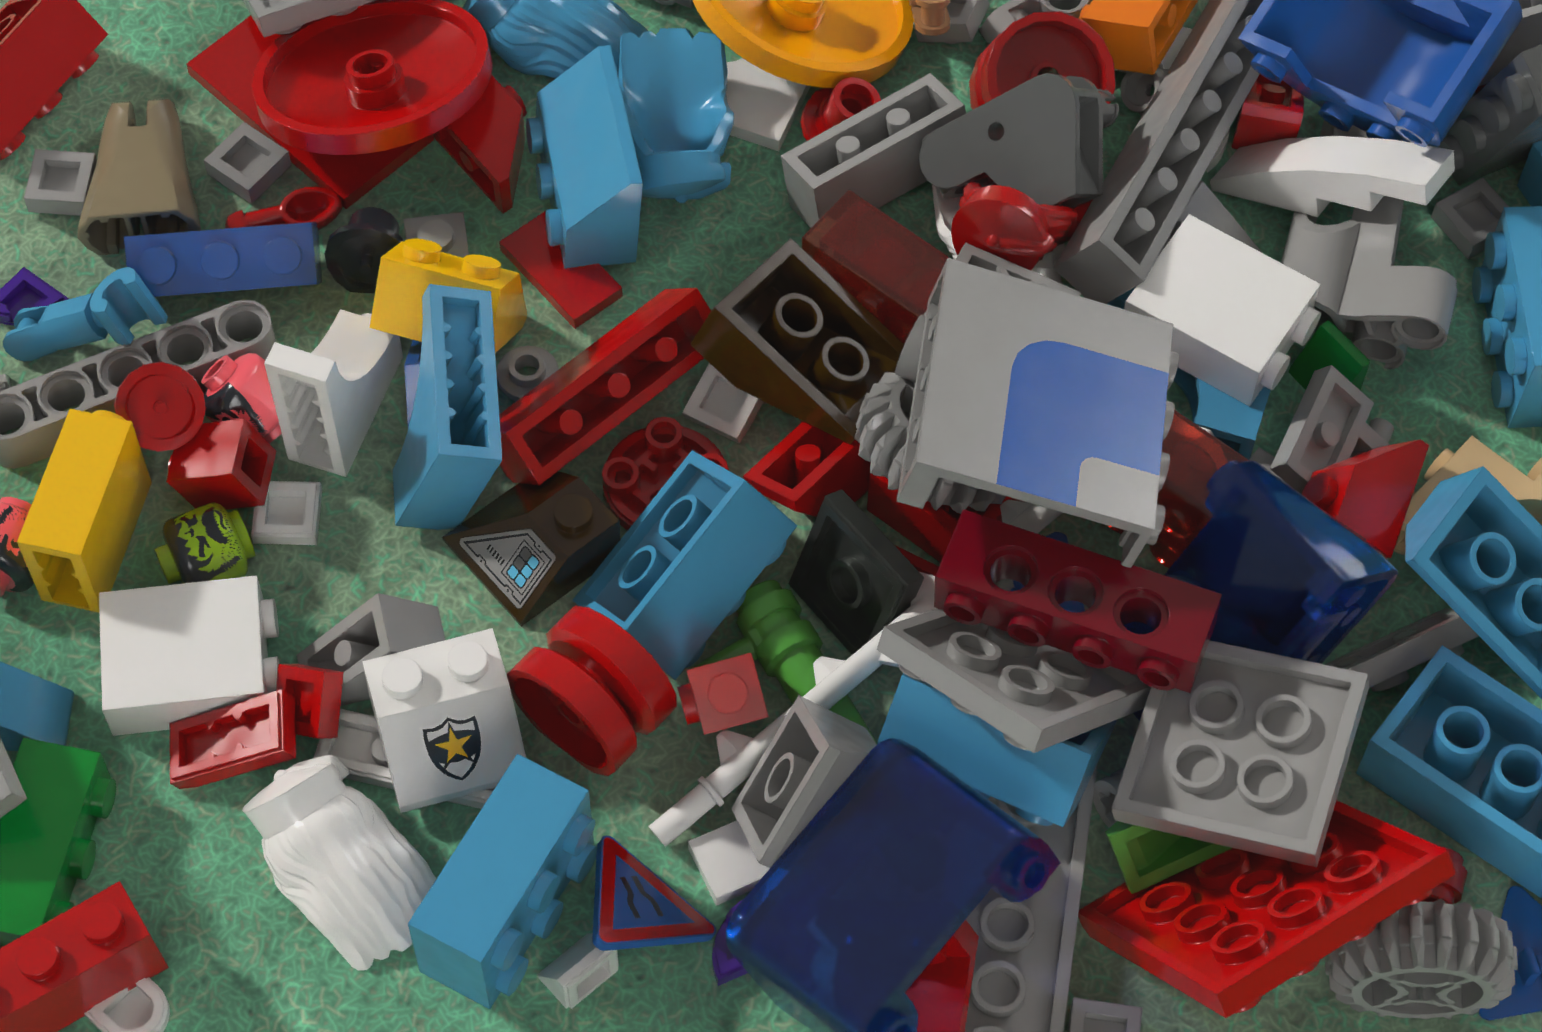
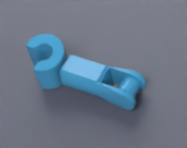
[3,267,168,362]

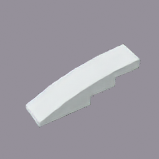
[1210,136,1455,217]

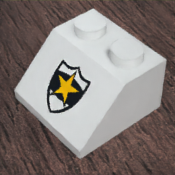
[362,628,526,813]

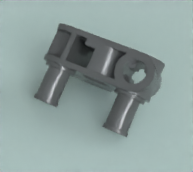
[919,73,1119,209]

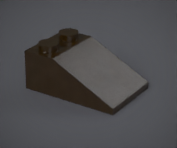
[690,239,905,445]

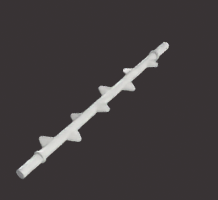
[648,500,1063,847]

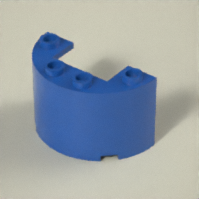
[1238,0,1523,147]

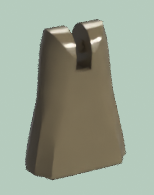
[77,99,201,255]

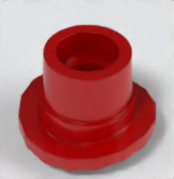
[800,77,881,141]
[114,362,206,452]

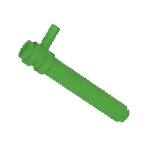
[690,580,948,896]

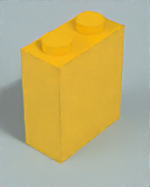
[17,409,152,613]

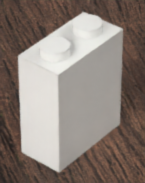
[1124,214,1321,407]
[99,576,280,736]

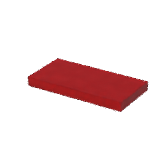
[186,15,434,209]

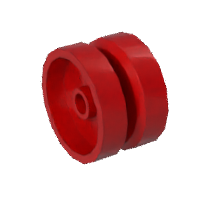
[969,11,1116,110]
[506,605,677,776]

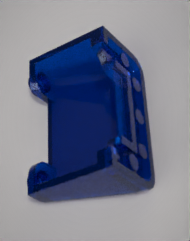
[1124,460,1398,721]
[726,738,1061,1032]

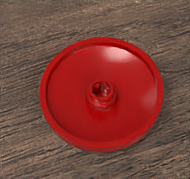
[251,0,493,155]

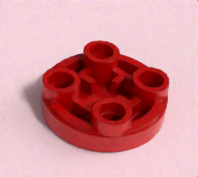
[602,416,729,531]

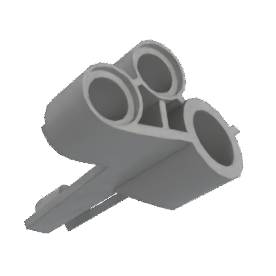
[1280,120,1458,370]

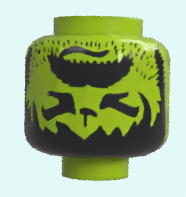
[154,502,256,584]

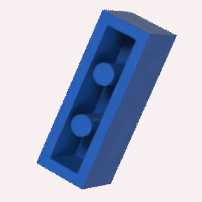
[124,222,322,297]

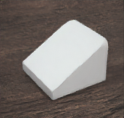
[537,933,619,1009]

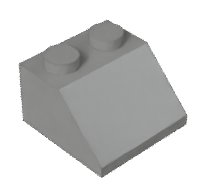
[731,695,882,868]

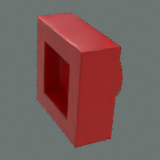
[276,664,344,739]

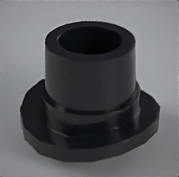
[324,207,404,293]

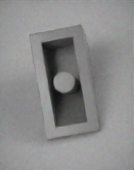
[296,593,445,706]

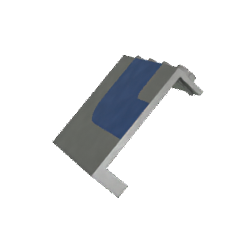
[896,258,1179,568]

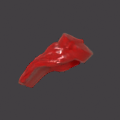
[951,182,1093,270]

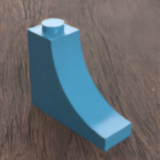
[393,284,502,530]

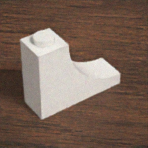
[264,309,403,477]

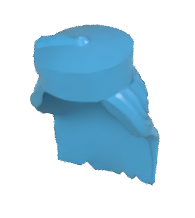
[462,0,648,78]
[618,28,734,203]

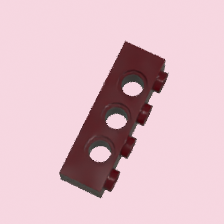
[934,509,1222,693]

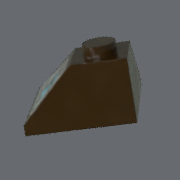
[442,471,621,627]

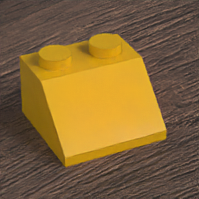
[369,238,527,353]

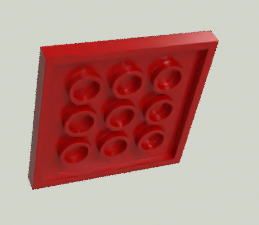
[1078,800,1456,1019]

